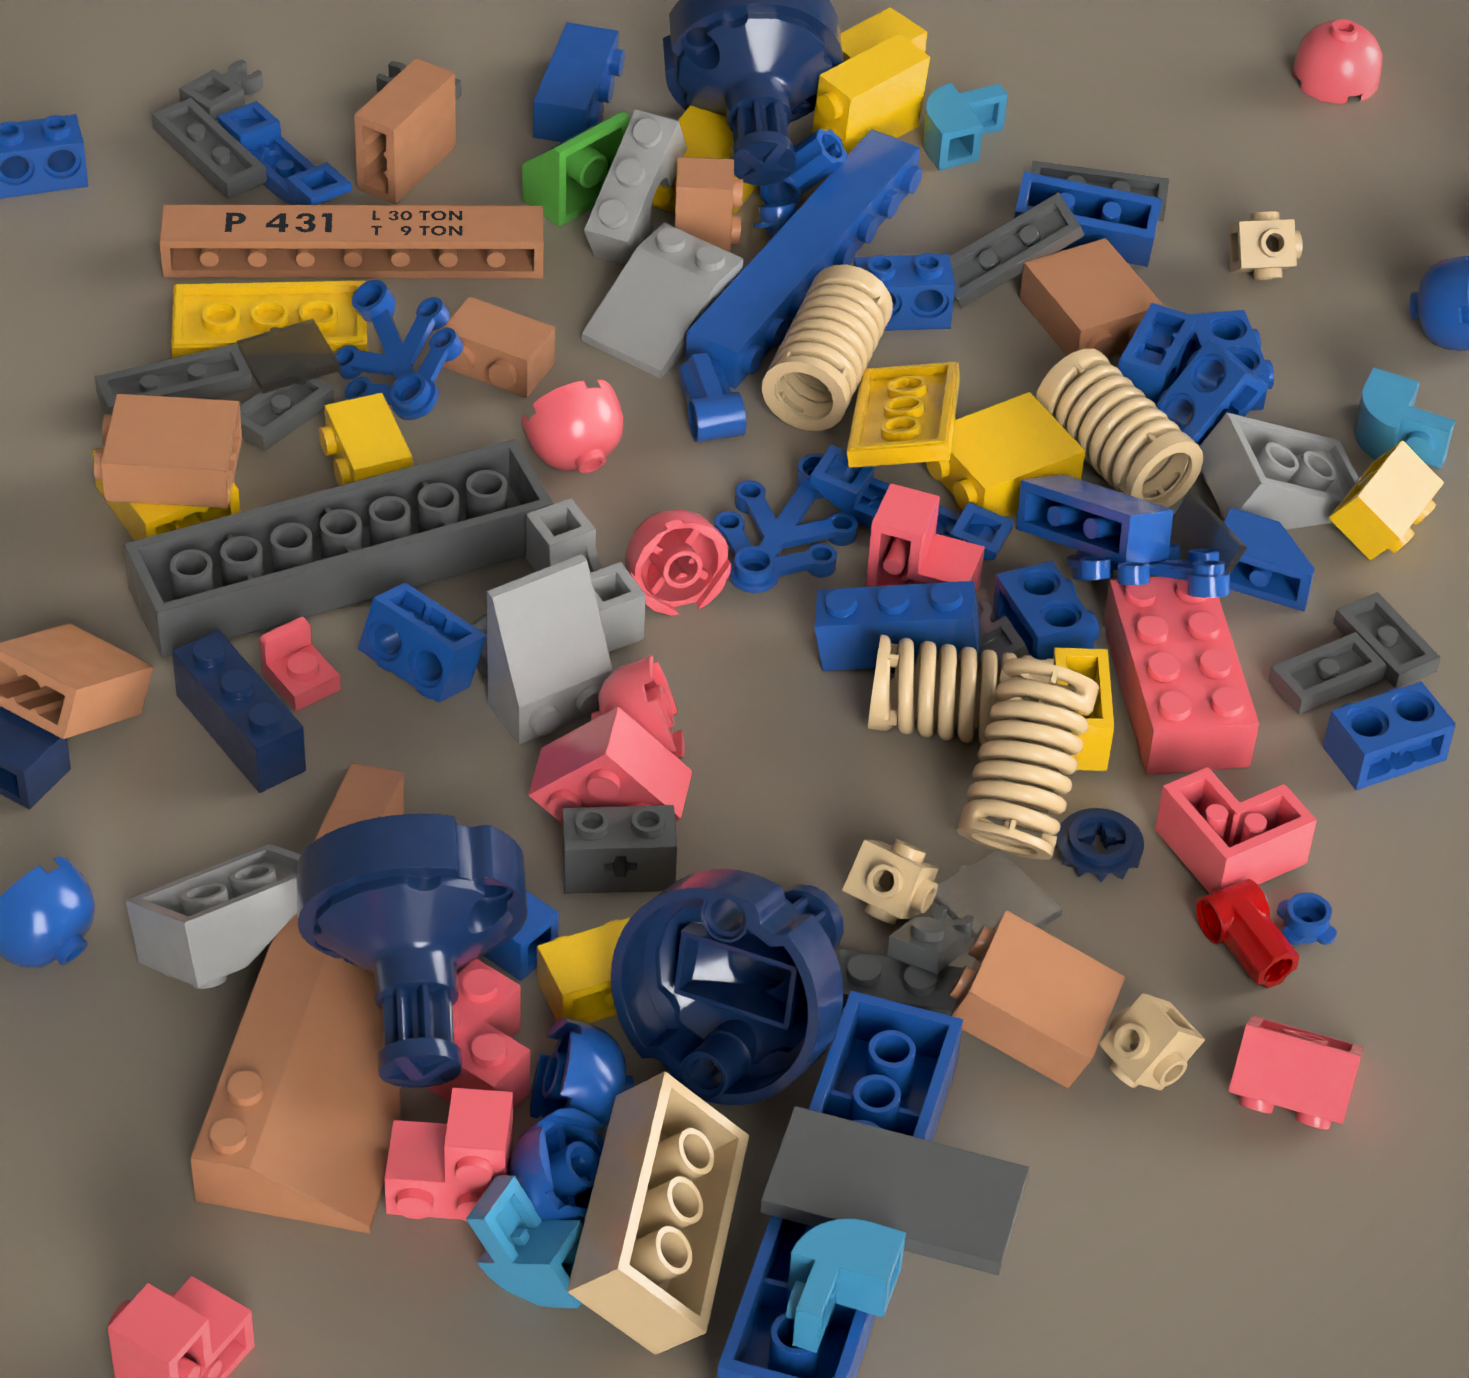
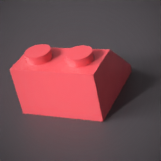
[1228,1016,1364,1130]

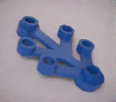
[332,280,463,420]
[714,453,858,593]
[1067,543,1230,598]

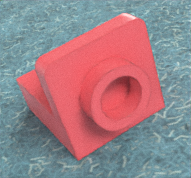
[259,617,341,711]

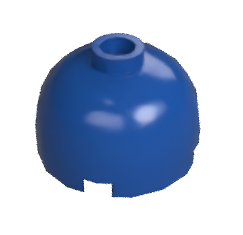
[1410,256,1469,351]
[0,856,95,968]
[530,1017,634,1133]
[508,1108,604,1225]

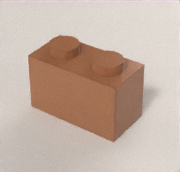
[675,157,743,252]
[442,296,555,397]

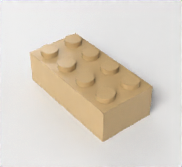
[567,1071,749,1355]

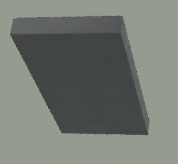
[760,1106,1029,1276]

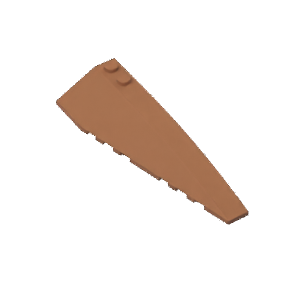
[191,763,404,1234]

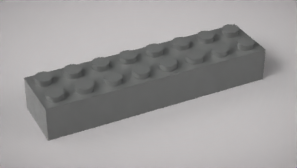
[124,439,554,658]

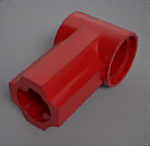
[1195,879,1300,989]

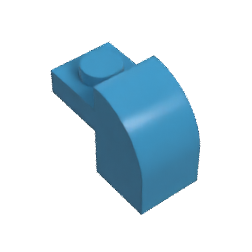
[923,83,1008,170]
[1354,367,1456,469]
[466,1175,583,1308]
[786,1219,906,1353]

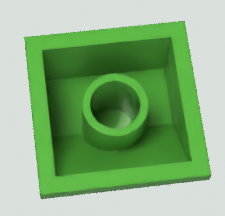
[522,111,629,227]

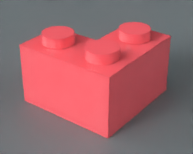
[866,483,985,592]
[528,707,692,824]
[1155,767,1317,894]
[426,959,530,1110]
[384,1087,513,1222]
[107,1276,255,1378]

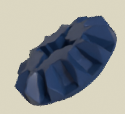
[1055,808,1144,882]

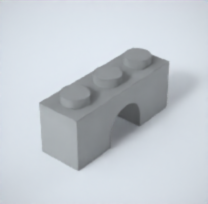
[584,109,687,265]
[526,498,646,652]

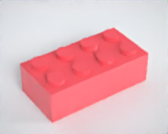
[1103,576,1259,775]

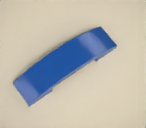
[217,101,352,205]
[810,445,1015,560]

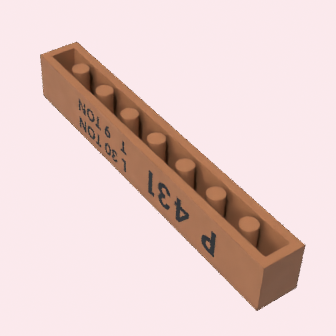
[160,205,544,279]

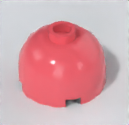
[1292,19,1383,104]
[521,380,624,473]
[625,509,731,616]
[591,655,685,759]

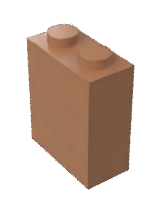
[354,58,456,204]
[1019,238,1164,357]
[94,394,242,508]
[0,623,154,739]
[949,910,1126,1089]

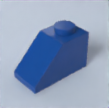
[1213,508,1315,612]

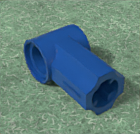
[760,129,847,205]
[679,353,746,442]

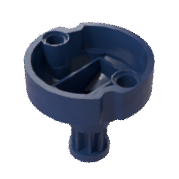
[663,0,843,186]
[296,814,528,1088]
[611,869,844,1105]

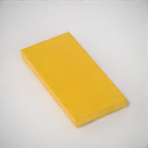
[171,280,368,359]
[847,362,960,468]

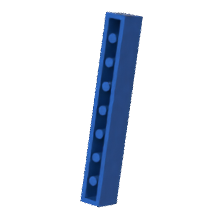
[685,129,922,389]

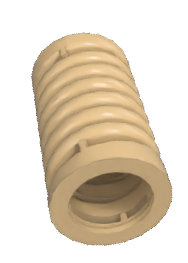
[762,265,893,431]
[1036,349,1203,508]
[868,635,1054,744]
[956,658,1099,860]

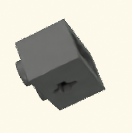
[562,805,677,894]

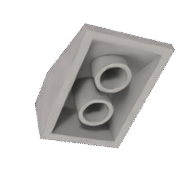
[581,222,743,379]
[1199,413,1359,530]
[487,554,613,745]
[126,844,301,989]

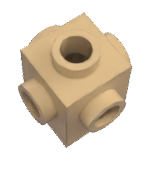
[1228,211,1302,280]
[842,839,939,925]
[1098,993,1206,1091]

